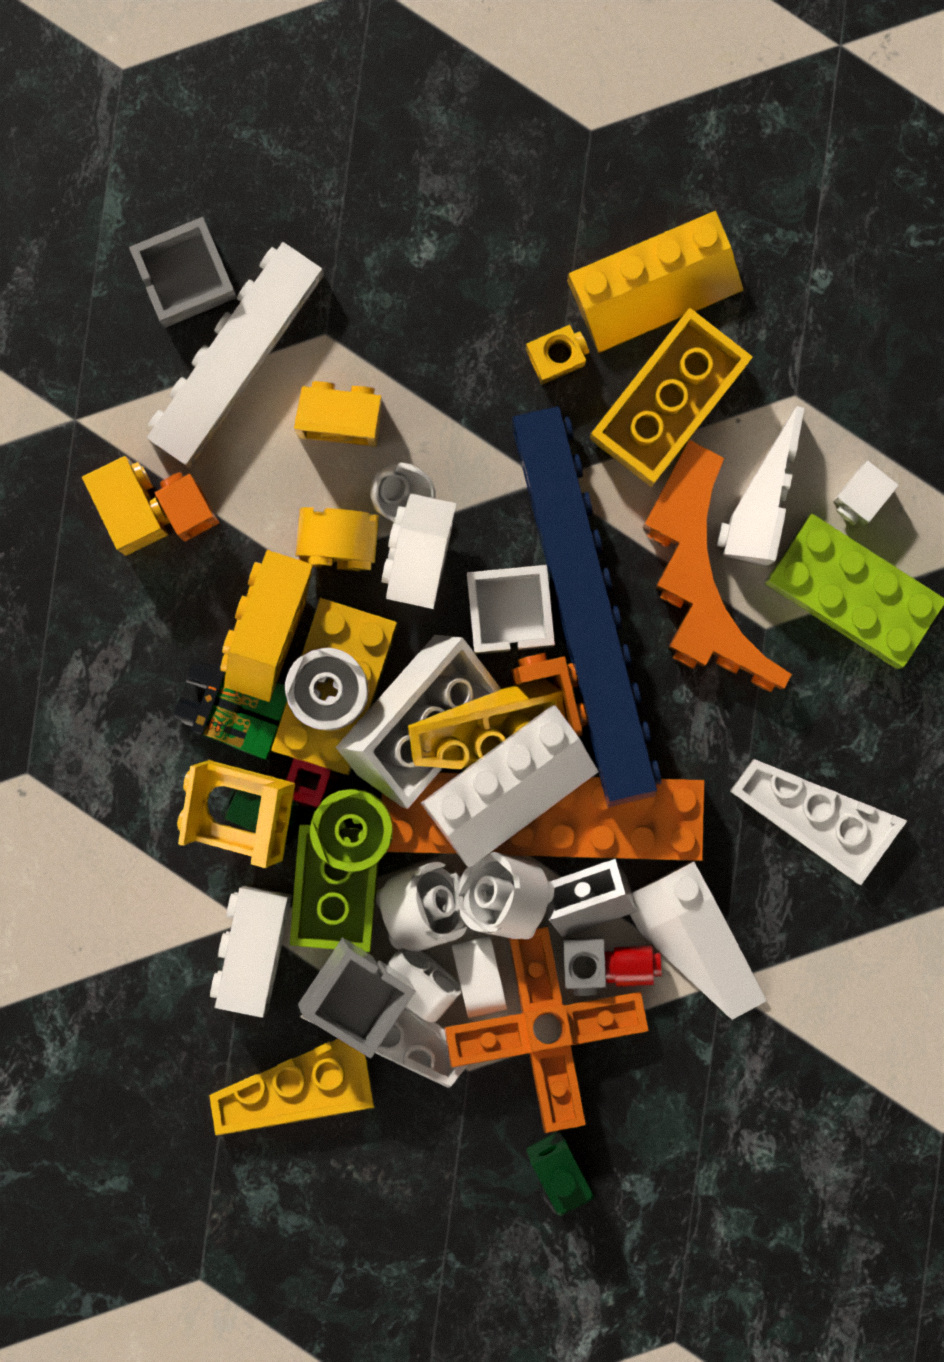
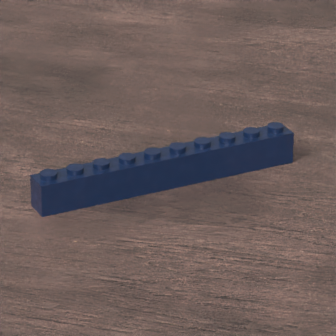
[512,406,662,808]

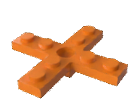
[444,927,649,1133]

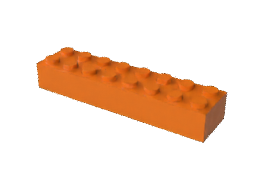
[382,773,704,861]

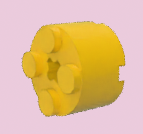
[295,507,379,571]

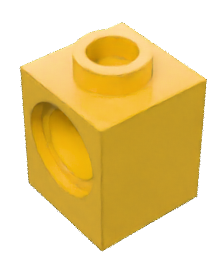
[525,325,589,385]

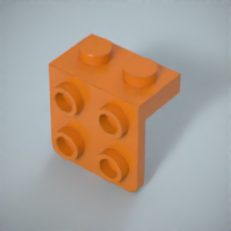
[510,653,587,736]

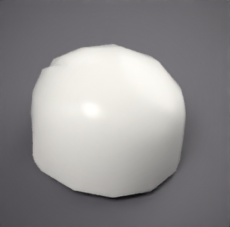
[370,462,436,523]

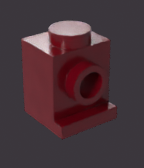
[286,758,340,810]

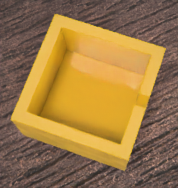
[82,456,170,556]

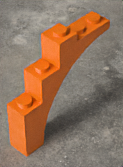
[642,440,792,692]

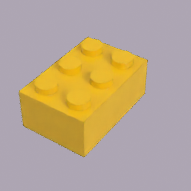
[220,550,313,702]

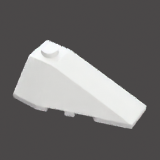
[717,406,805,567]
[630,860,767,1020]

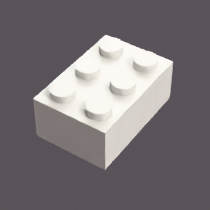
[210,885,292,1018]

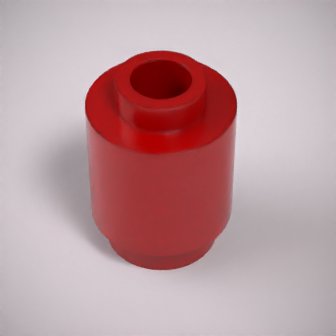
[604,945,662,987]

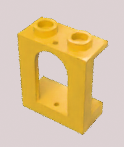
[177,760,295,868]

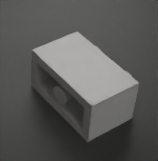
[546,859,637,938]

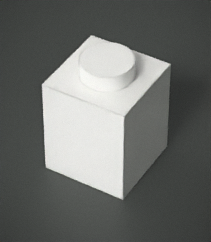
[833,460,899,526]

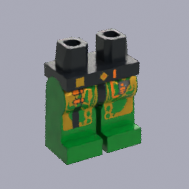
[173,662,287,760]

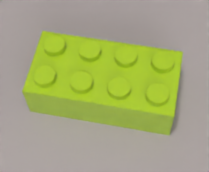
[764,513,944,669]

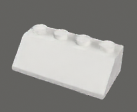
[336,635,501,809]
[421,705,598,868]

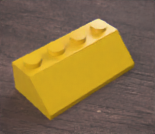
[567,210,743,353]

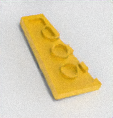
[209,1039,375,1136]

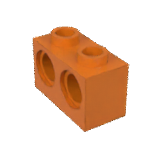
[154,472,220,542]

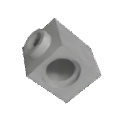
[562,937,606,996]

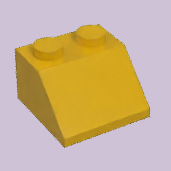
[294,381,382,447]

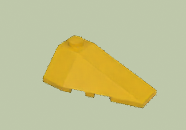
[408,678,566,769]

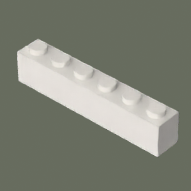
[146,242,324,469]

